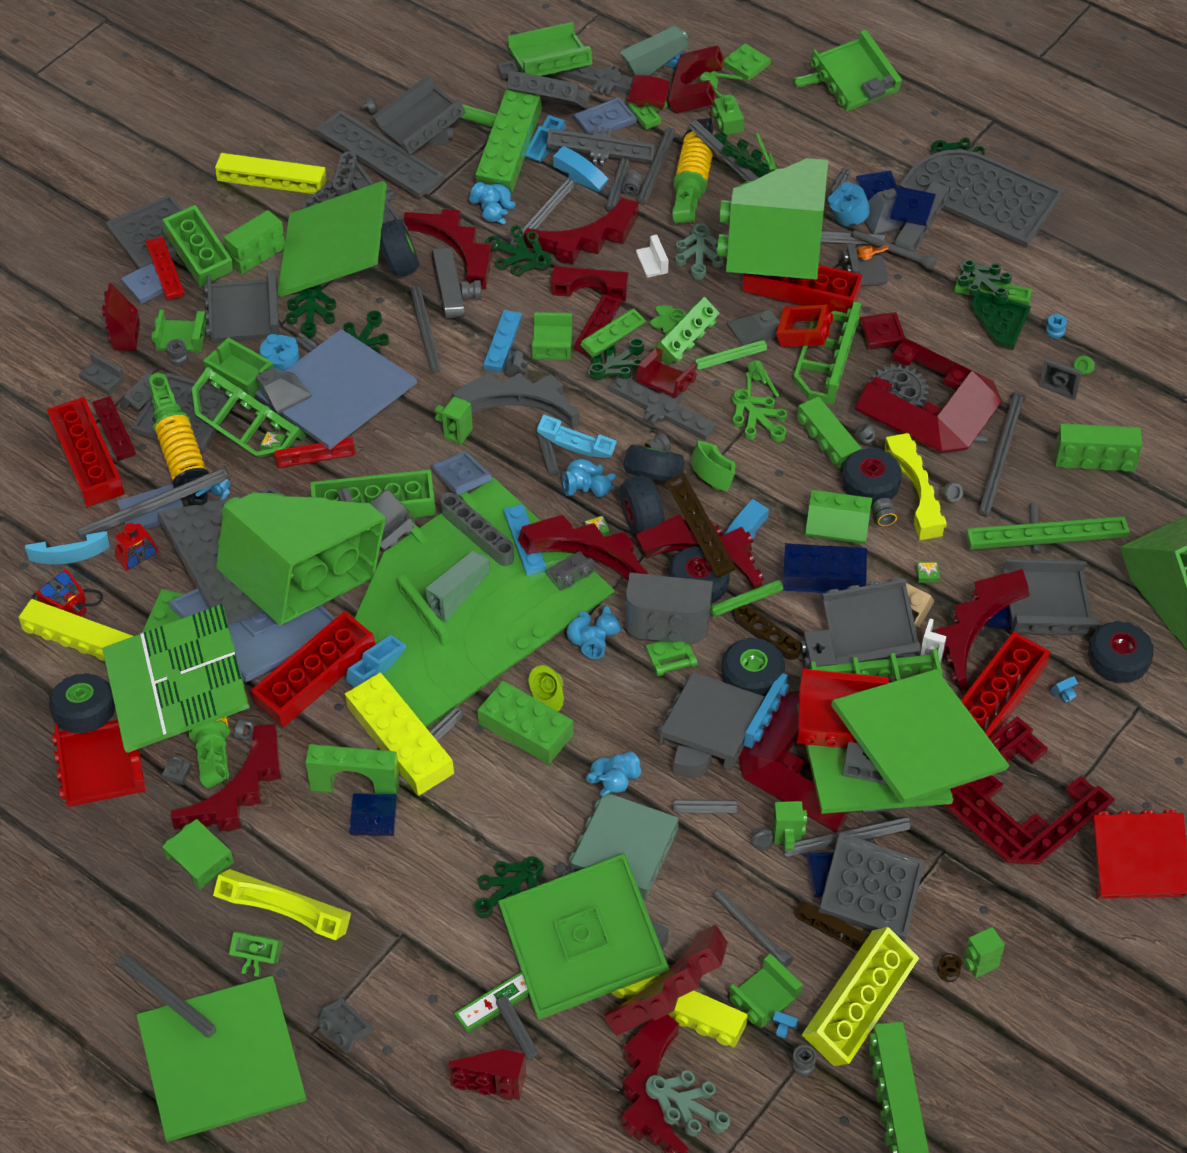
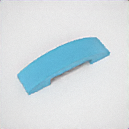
[537,414,617,458]
[25,531,110,565]

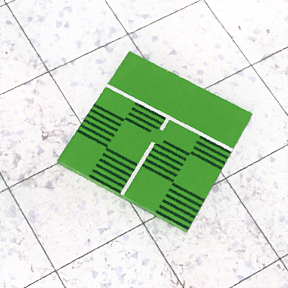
[103,604,250,753]

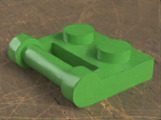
[646,641,698,677]

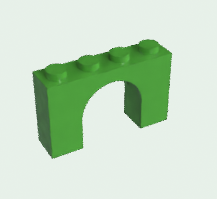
[306,744,400,798]

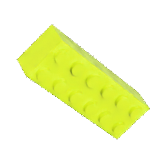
[345,672,454,796]
[802,927,919,1066]

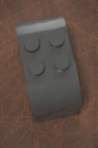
[625,573,713,644]

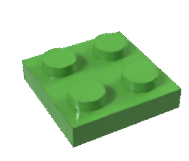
[723,44,771,81]

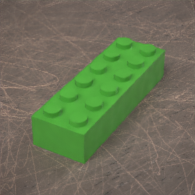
[475,89,542,194]
[310,470,436,518]
[868,1022,929,1153]

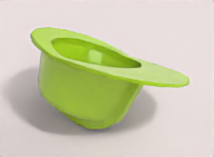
[528,665,564,712]

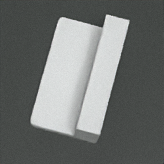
[636,235,668,278]
[921,619,946,664]

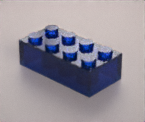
[782,543,867,593]

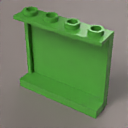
[507,22,592,76]
[810,30,902,112]

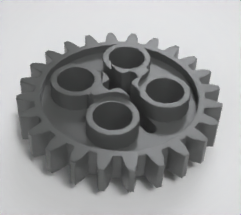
[867,364,929,409]

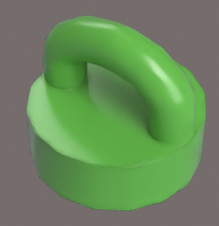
[1074,356,1095,375]

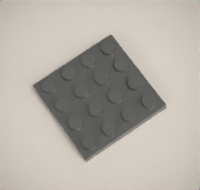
[105,194,183,269]
[131,373,230,454]
[818,832,925,941]

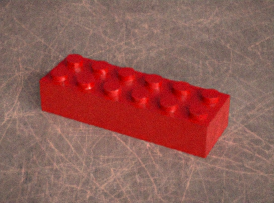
[743,265,863,313]
[47,397,125,507]
[251,611,376,728]
[961,632,1051,738]

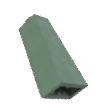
[620,25,689,76]
[426,551,490,622]

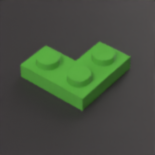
[628,101,667,130]

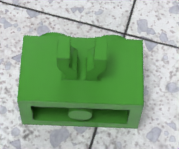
[711,94,744,135]
[435,397,473,445]
[773,801,807,851]
[229,931,283,977]

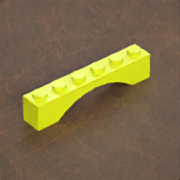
[884,433,946,541]
[213,869,351,940]

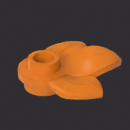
[856,245,889,260]

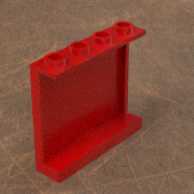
[797,669,889,748]
[52,720,146,807]
[1090,810,1187,899]

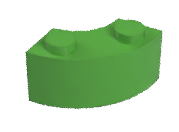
[690,440,735,492]

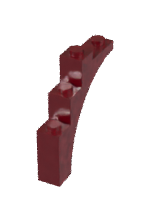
[524,198,639,265]
[404,209,492,289]
[636,514,764,589]
[518,515,648,581]
[935,569,1030,690]
[171,724,281,832]
[604,924,728,1036]
[621,1014,689,1153]

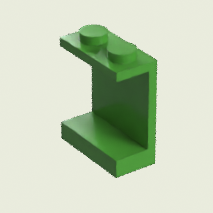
[151,309,207,352]
[532,312,572,360]
[162,819,234,890]
[729,953,803,1029]

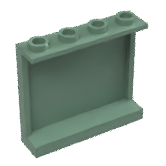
[569,793,679,901]

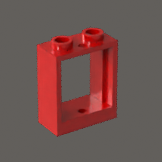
[776,304,833,347]

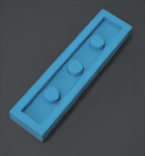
[483,310,522,373]
[504,504,546,576]
[744,673,789,748]

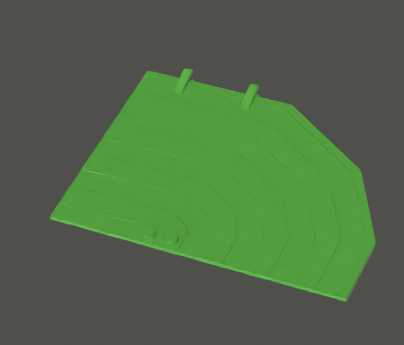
[355,478,615,728]

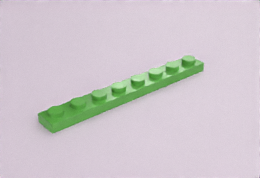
[966,516,1130,550]

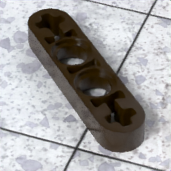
[734,605,801,660]
[794,901,869,951]

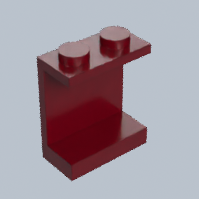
[636,348,697,398]

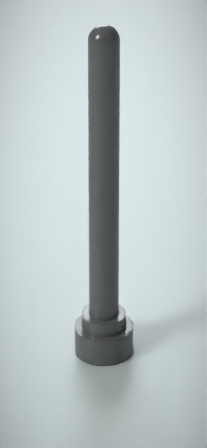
[852,230,937,271]
[713,889,794,968]

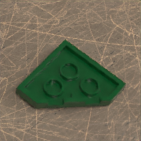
[970,291,1031,350]

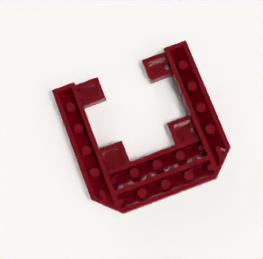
[855,337,1002,453]
[738,691,849,833]
[942,716,1115,865]

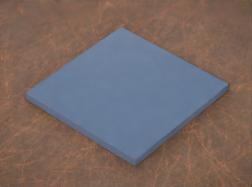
[255,329,417,449]
[169,589,335,683]

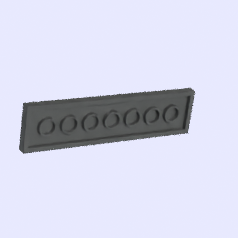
[316,110,444,199]

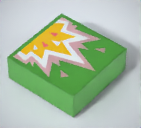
[260,431,286,450]
[584,516,610,536]
[917,562,940,583]

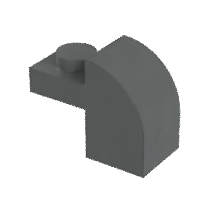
[673,745,712,778]

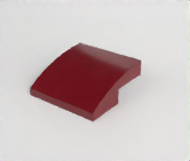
[627,75,670,110]

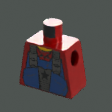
[115,523,159,571]
[35,569,87,617]

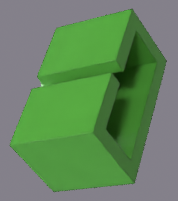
[963,927,1005,978]

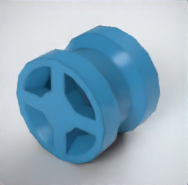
[1046,314,1067,338]

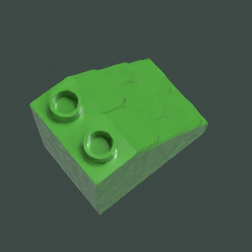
[717,158,828,280]
[216,492,386,626]
[1120,516,1187,649]

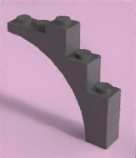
[452,372,580,429]

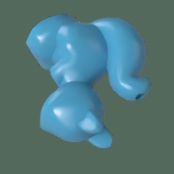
[469,182,516,224]
[562,459,616,498]
[567,605,622,659]
[586,751,642,796]

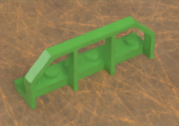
[793,302,861,405]
[192,367,307,458]
[810,648,943,681]

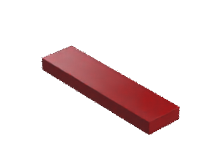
[145,237,185,300]
[274,437,355,468]

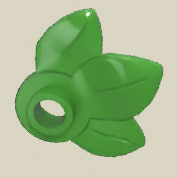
[649,305,685,334]

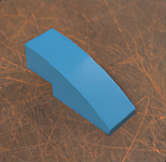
[525,115,566,162]
[553,146,609,192]
[724,499,769,539]
[346,635,407,687]

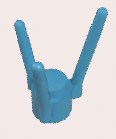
[195,479,231,500]

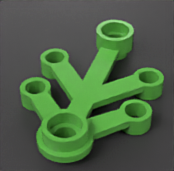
[732,389,787,443]

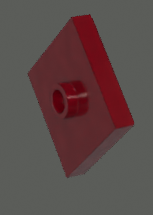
[859,312,905,349]

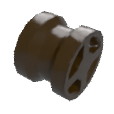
[937,953,962,982]

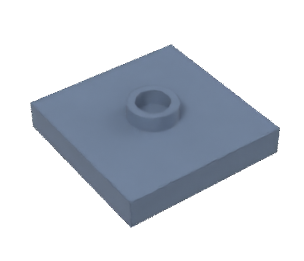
[121,263,164,304]

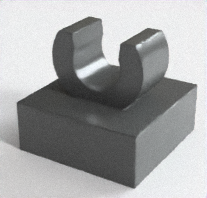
[505,350,528,377]
[162,756,192,785]

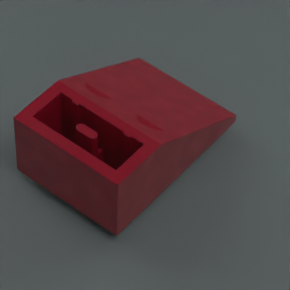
[102,283,140,351]
[448,1049,526,1100]

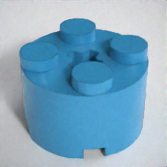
[828,182,870,226]
[260,334,300,370]

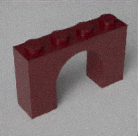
[668,45,725,114]

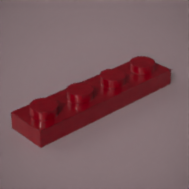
[574,294,621,356]
[92,396,136,461]

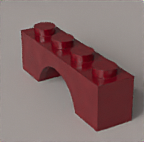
[551,266,629,301]

